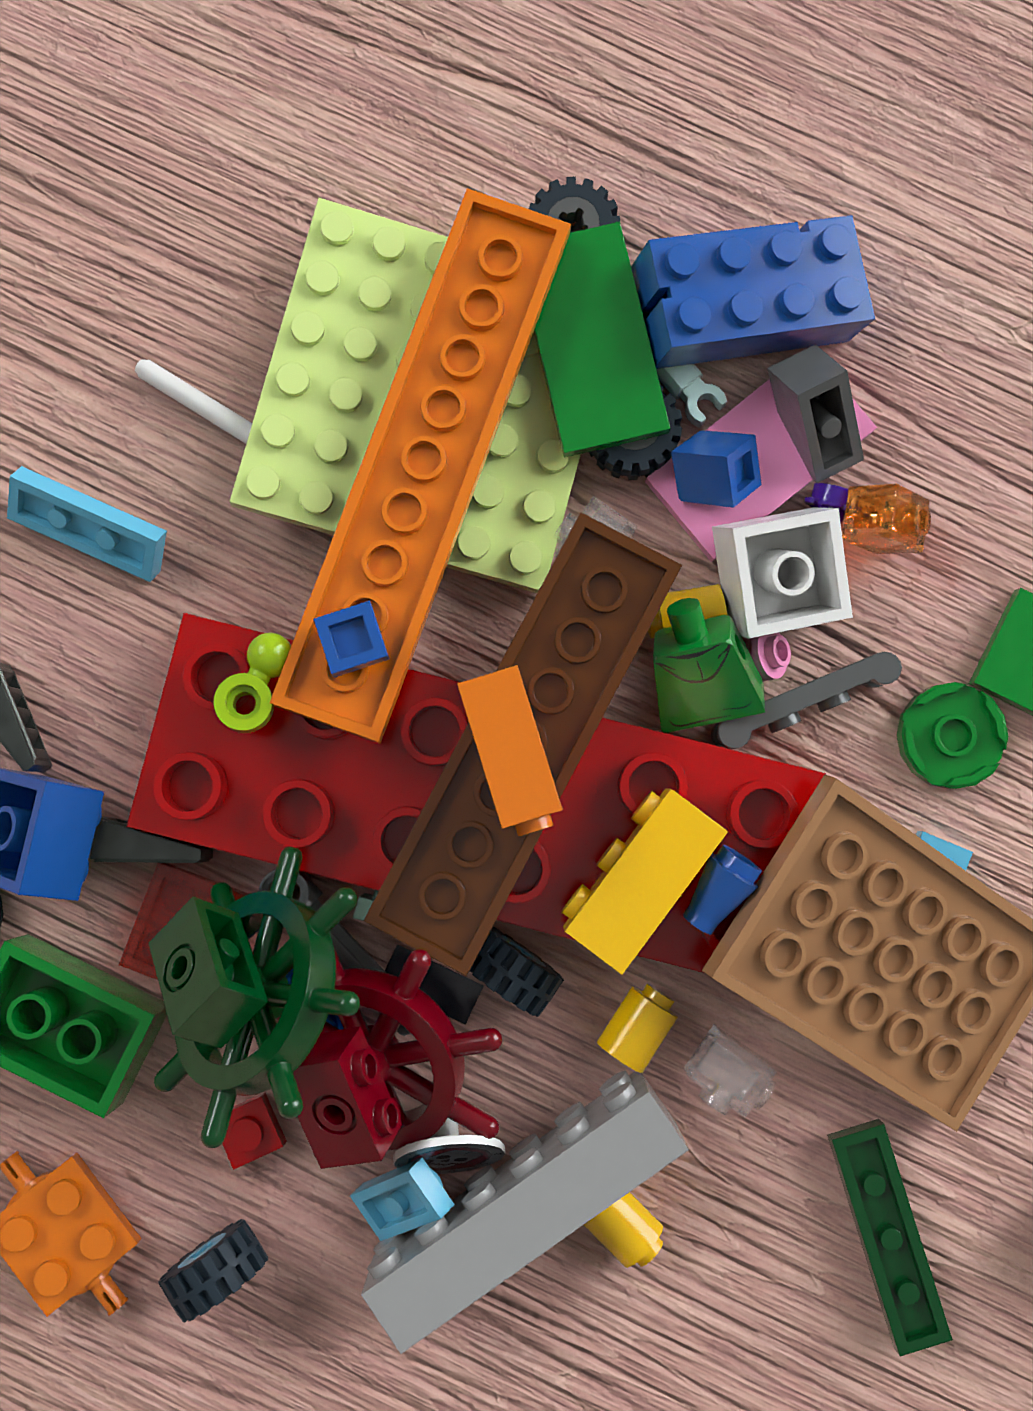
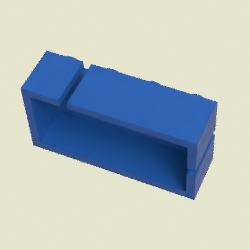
[631,215,875,369]

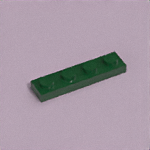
[827,1119,953,1357]

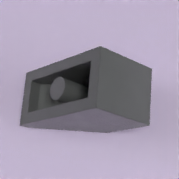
[767,344,864,483]

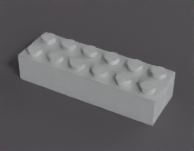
[361,1071,689,1354]

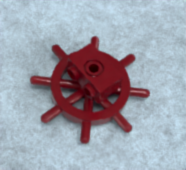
[276,949,502,1169]

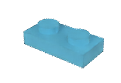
[350,1157,455,1241]

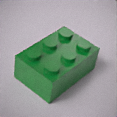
[0,934,167,1118]

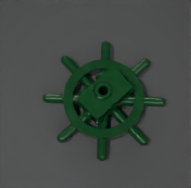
[149,847,360,1148]

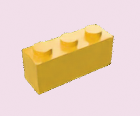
[562,789,728,975]

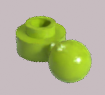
[214,633,291,733]

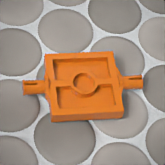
[0,1151,142,1317]

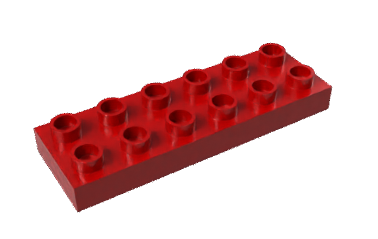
[126,613,826,973]

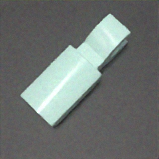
[656,364,727,428]

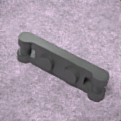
[711,652,902,749]

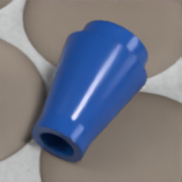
[683,845,762,935]

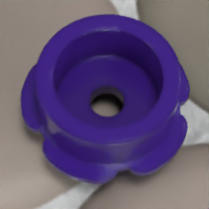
[804,483,857,524]

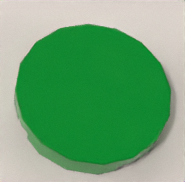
[896,682,1009,789]

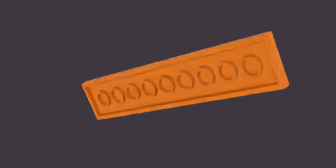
[270,188,571,744]

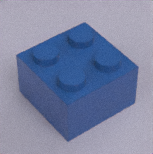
[0,768,104,901]

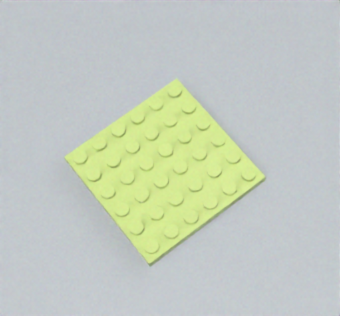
[229,197,581,593]

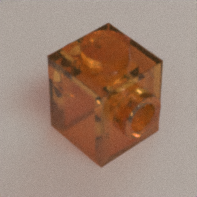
[842,484,931,554]

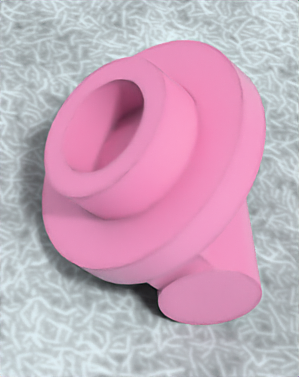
[741,633,791,682]

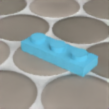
[7,466,167,582]

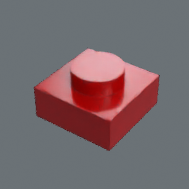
[222,1092,287,1170]

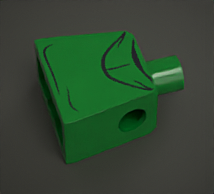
[653,598,765,733]

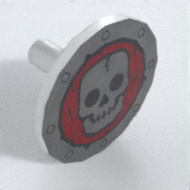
[393,1118,505,1174]

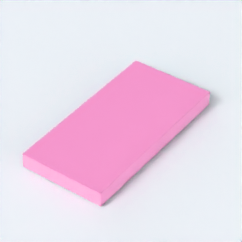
[645,379,877,562]

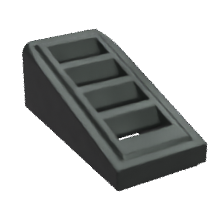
[0,663,53,773]
[90,817,213,863]

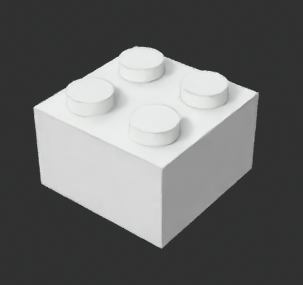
[712,507,853,639]

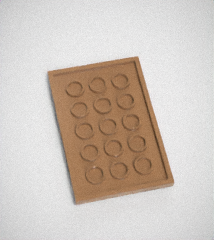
[702,775,1033,1132]

